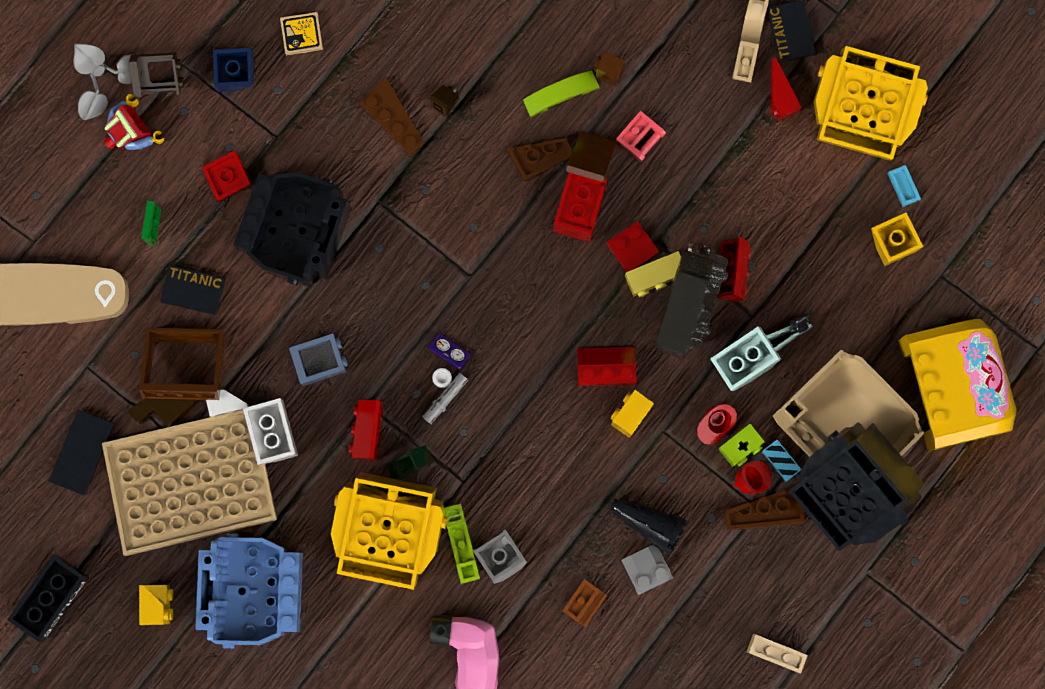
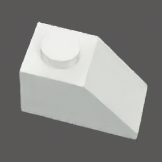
[206,389,250,417]

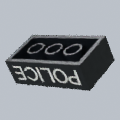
[7,555,90,642]

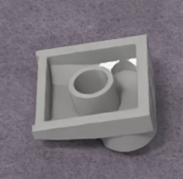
[473,530,527,584]
[621,544,673,595]

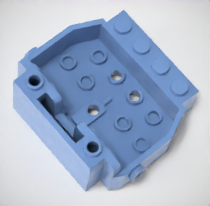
[196,534,303,648]

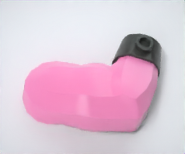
[430,615,499,689]

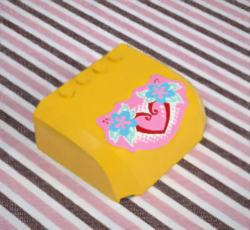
[898,319,1016,451]

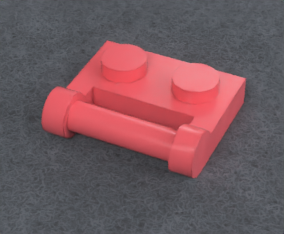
[616,111,666,162]

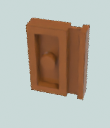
[562,579,607,627]

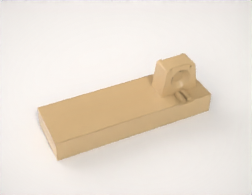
[747,634,807,674]

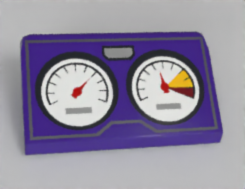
[428,333,471,370]

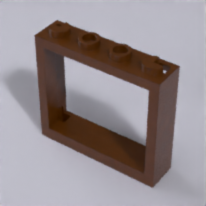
[139,326,226,400]

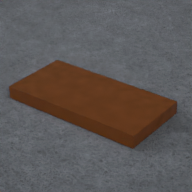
[566,131,617,182]

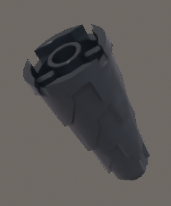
[610,498,687,555]

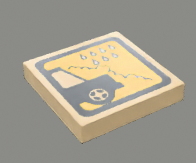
[280,12,323,56]

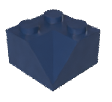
[213,48,254,92]

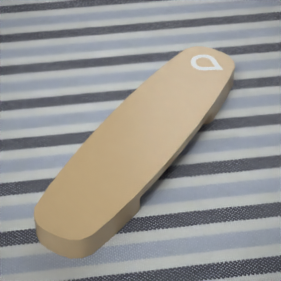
[0,263,129,325]

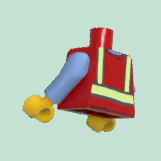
[104,94,164,150]

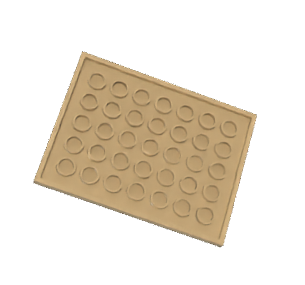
[102,410,277,556]

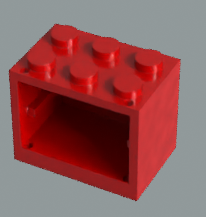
[553,173,607,243]

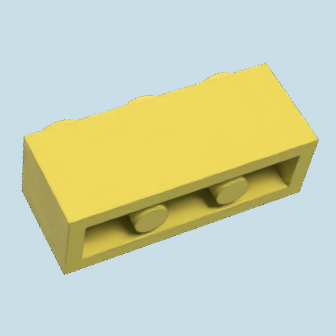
[625,251,687,297]

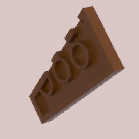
[359,77,424,157]
[725,488,805,531]

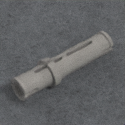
[422,373,468,425]

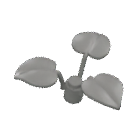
[73,43,134,120]

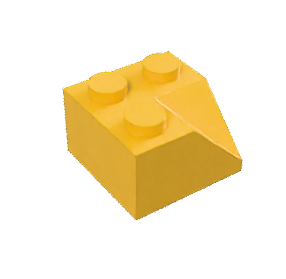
[871,213,923,266]
[610,390,654,438]
[139,585,173,625]

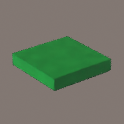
[141,201,161,246]

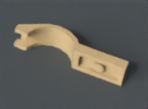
[732,0,769,83]

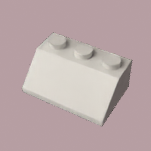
[243,398,298,465]

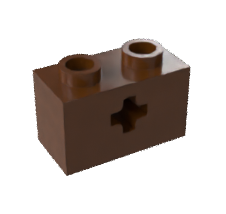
[594,52,625,87]

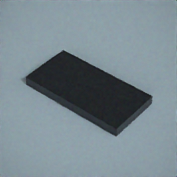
[48,410,115,496]

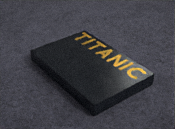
[767,0,816,62]
[160,265,226,316]

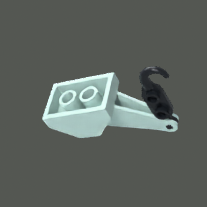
[711,313,812,391]

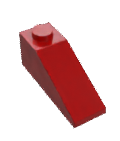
[770,58,801,121]

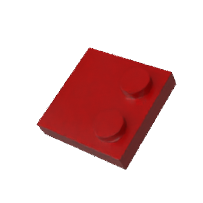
[202,150,252,202]
[606,221,659,272]

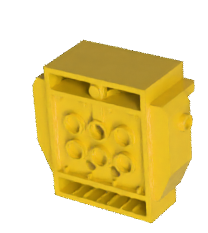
[814,46,928,160]
[331,472,447,590]

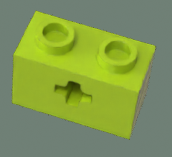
[719,424,764,467]

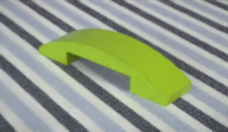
[523,70,599,117]
[444,504,480,584]

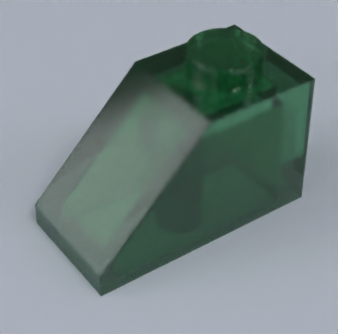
[387,445,434,480]

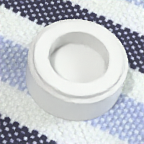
[432,368,452,388]

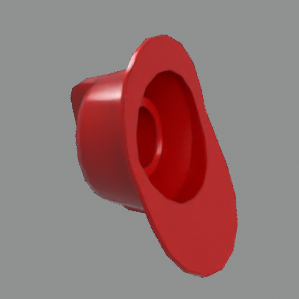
[697,404,737,445]
[733,461,772,494]

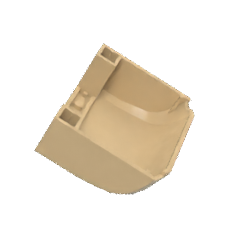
[773,350,924,490]

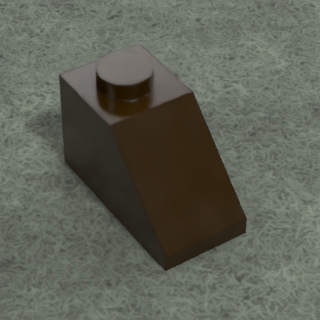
[429,84,460,118]

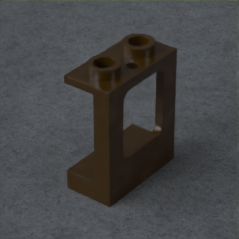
[129,52,184,97]

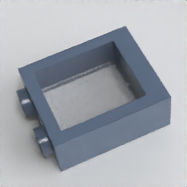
[289,334,348,386]

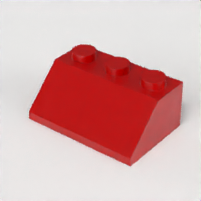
[715,237,751,302]
[577,347,637,387]
[349,400,383,461]

